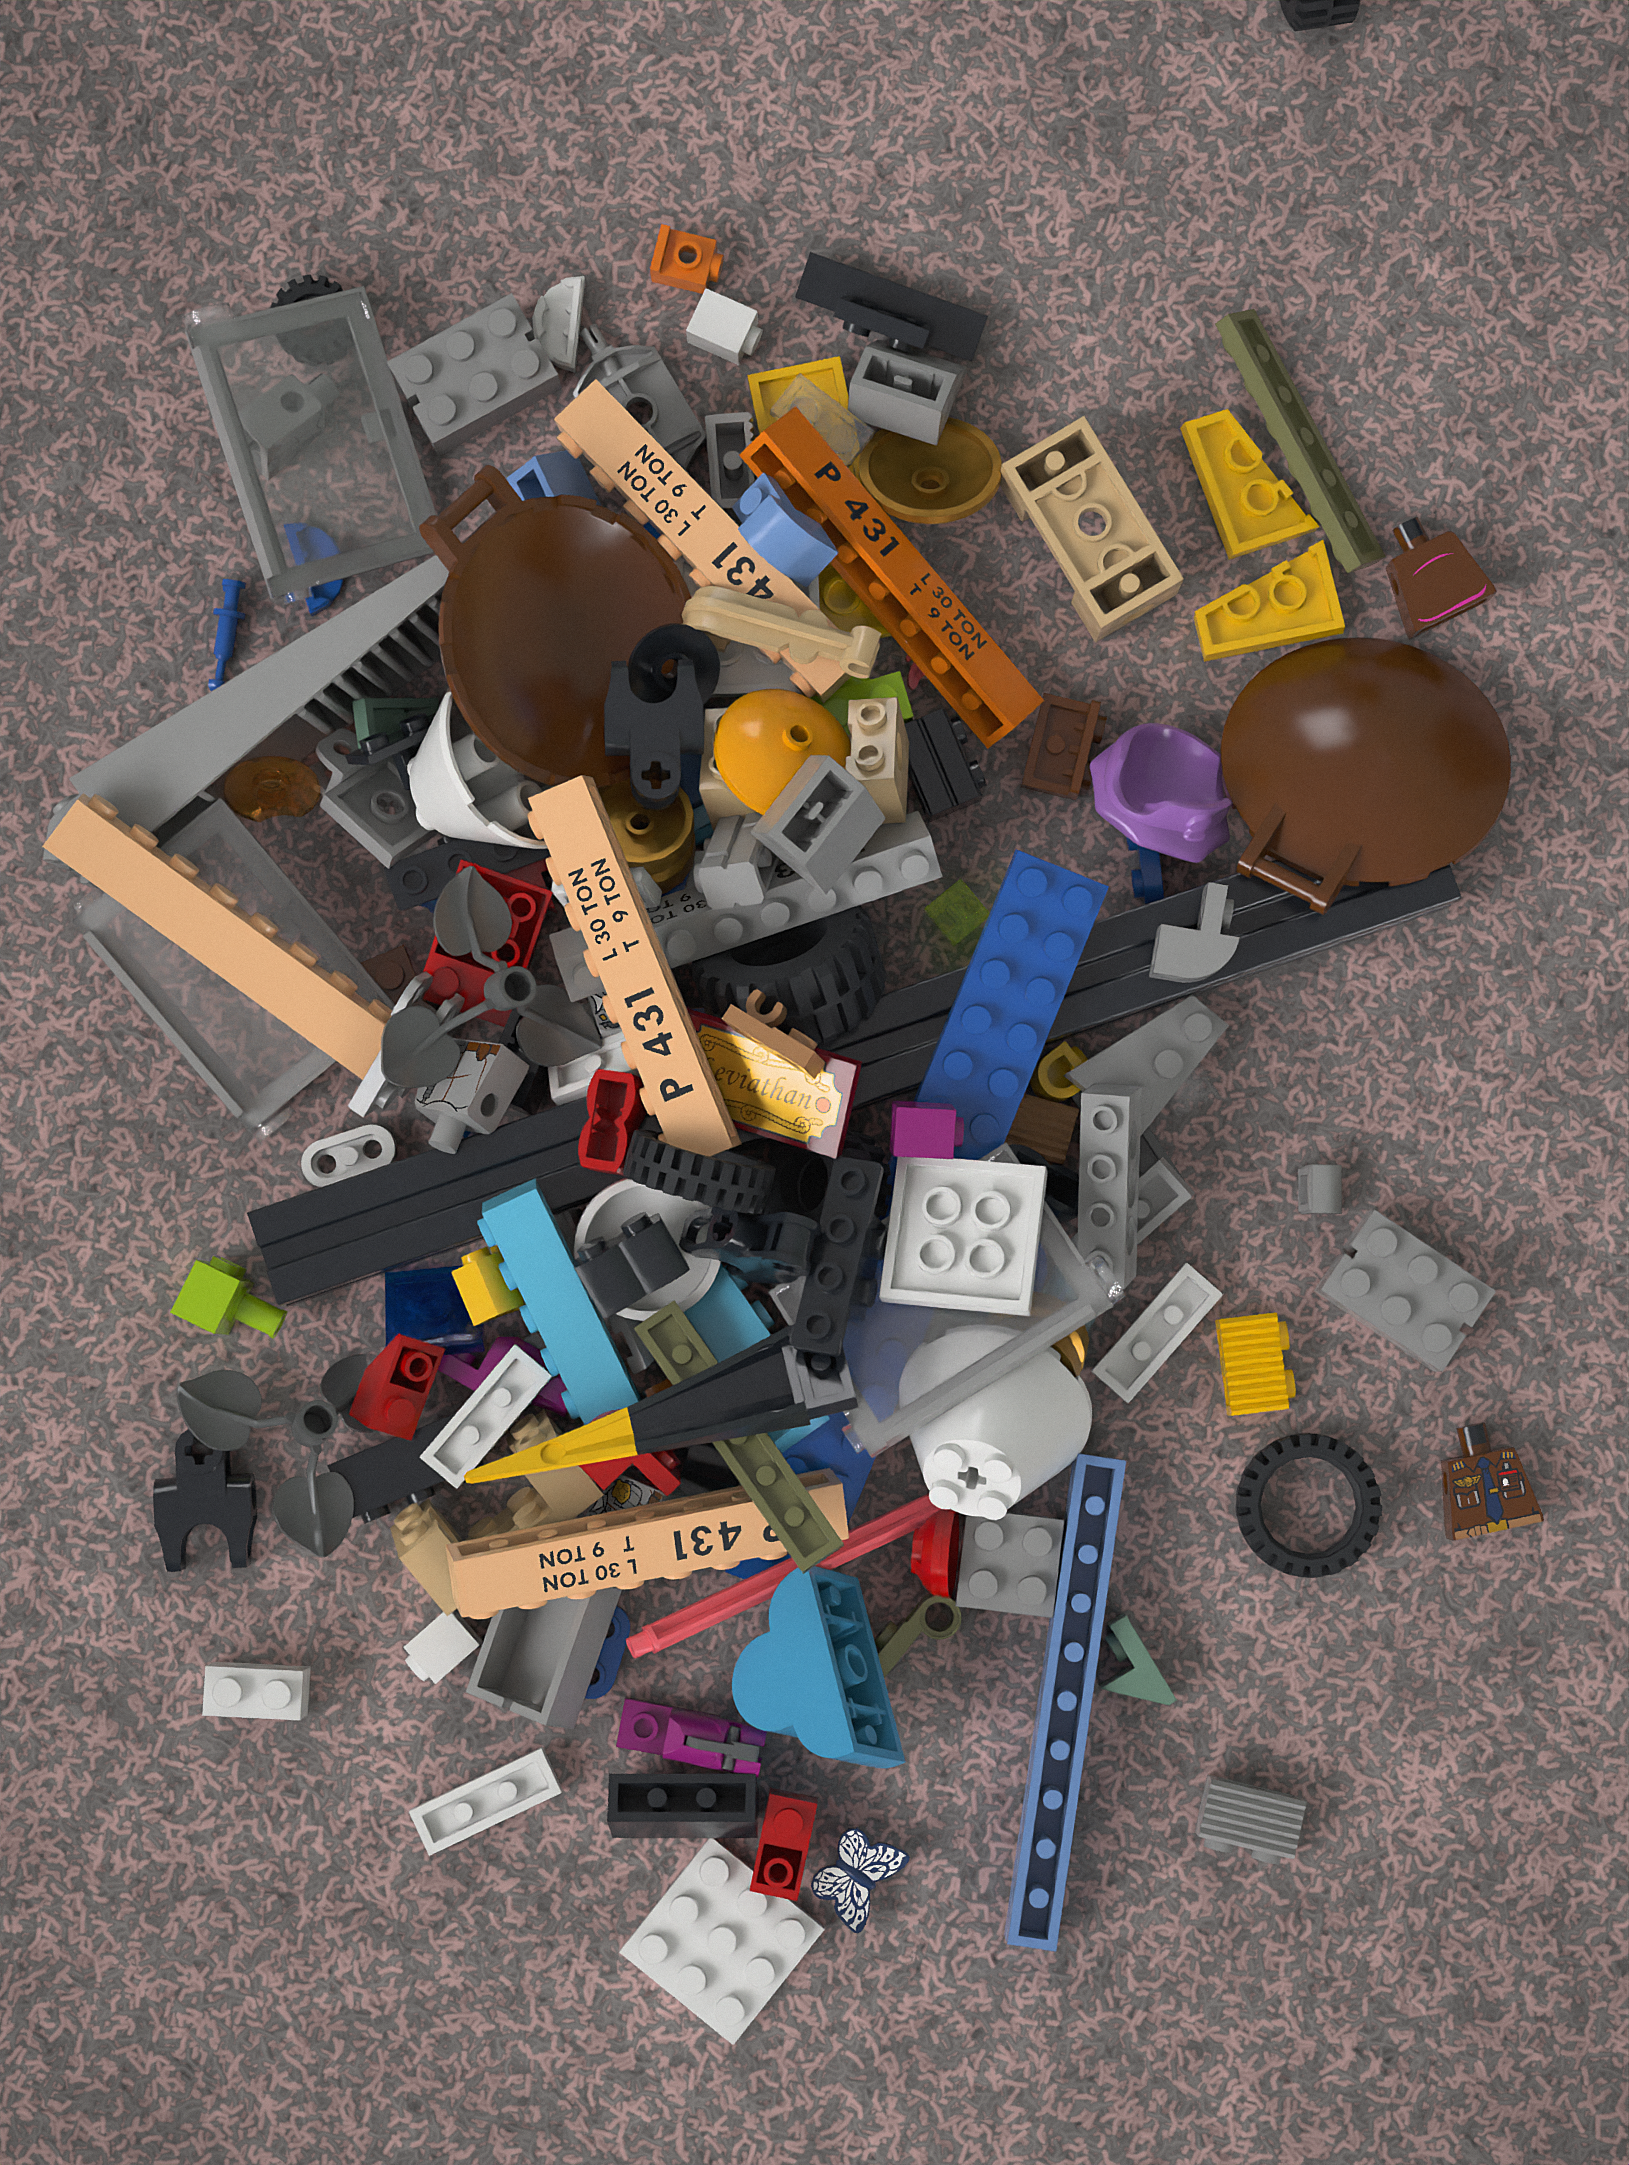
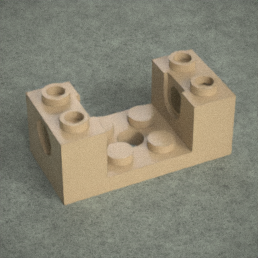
[1000,416,1184,643]
[699,697,909,831]
[390,1409,604,1616]

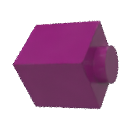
[889,1101,964,1159]

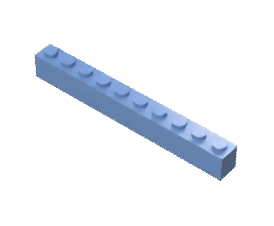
[1004,1453,1126,1952]

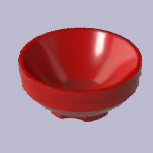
[911,1509,959,1599]

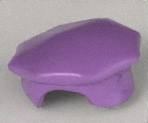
[1090,723,1232,863]

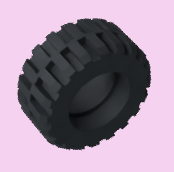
[691,905,887,1044]

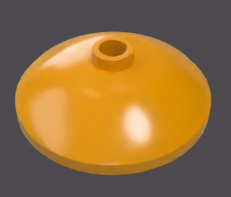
[713,689,851,815]

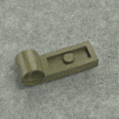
[874,1593,961,1678]

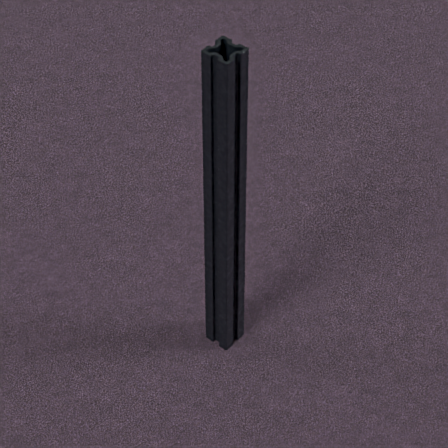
[247,860,1462,1306]

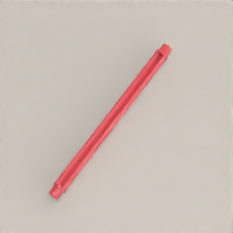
[626,1493,948,1659]

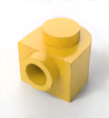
[1030,1041,1088,1103]

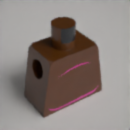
[1386,517,1497,640]

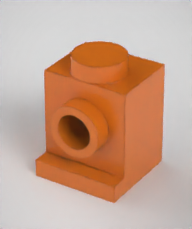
[650,224,724,294]

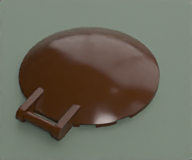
[419,465,692,788]
[1220,637,1511,915]

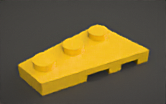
[1180,409,1320,560]
[1194,540,1345,662]

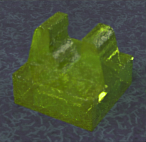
[923,878,990,947]

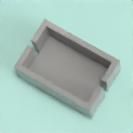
[387,293,562,457]
[1314,1209,1496,1372]
[466,1587,622,1729]

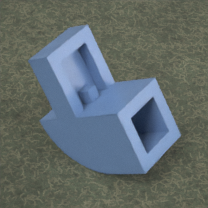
[732,472,839,587]

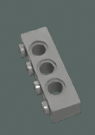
[1077,1083,1142,1289]

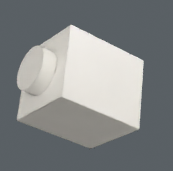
[686,288,763,365]
[404,1610,483,1684]

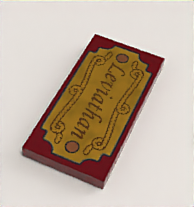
[687,1008,862,1159]

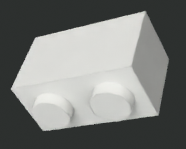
[202,1662,310,1720]

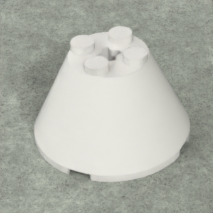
[407,687,555,849]
[899,1325,1092,1520]

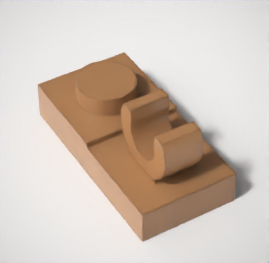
[722,989,825,1080]

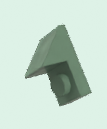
[352,698,439,749]
[1098,1613,1177,1705]

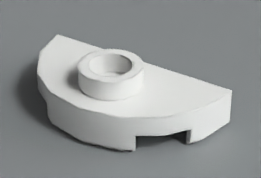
[532,276,585,373]

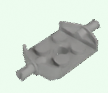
[573,324,707,473]

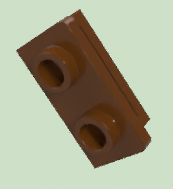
[1020,693,1107,801]

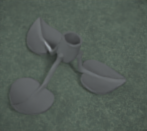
[381,866,602,1088]
[177,1354,377,1558]

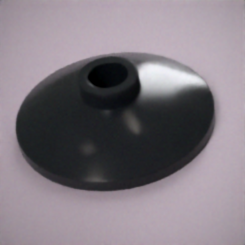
[627,623,720,706]

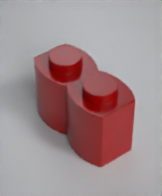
[578,1069,647,1176]

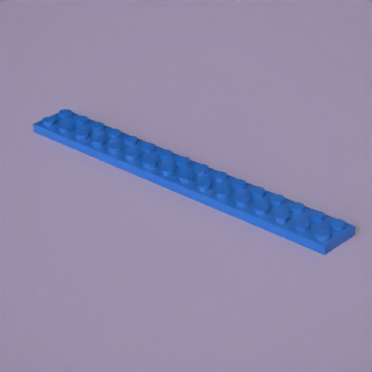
[725,849,1109,1579]

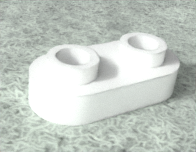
[301,1125,397,1187]

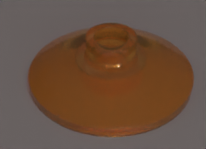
[224,756,320,823]

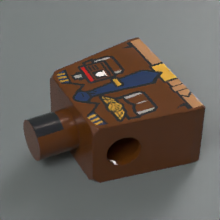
[1441,1422,1544,1541]

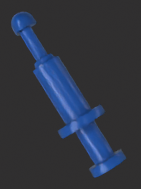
[208,579,246,691]

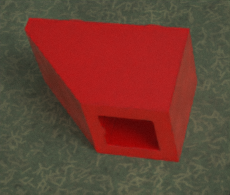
[349,1333,445,1441]
[749,1787,818,1901]

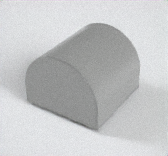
[1298,1164,1342,1215]

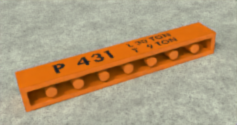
[739,406,1044,749]

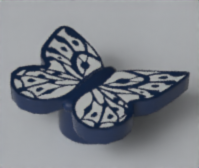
[811,1827,910,1933]

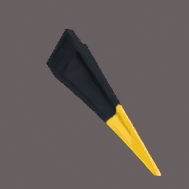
[464,1325,858,1484]

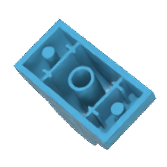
[732,1566,906,1768]

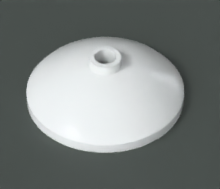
[574,1178,721,1321]

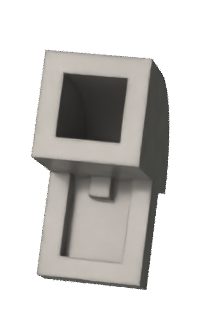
[1149,882,1240,983]

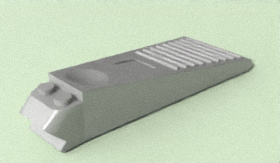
[43,555,449,893]

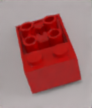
[423,859,553,1027]

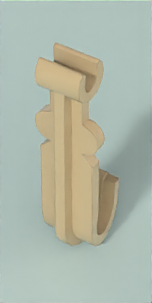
[682,586,881,678]

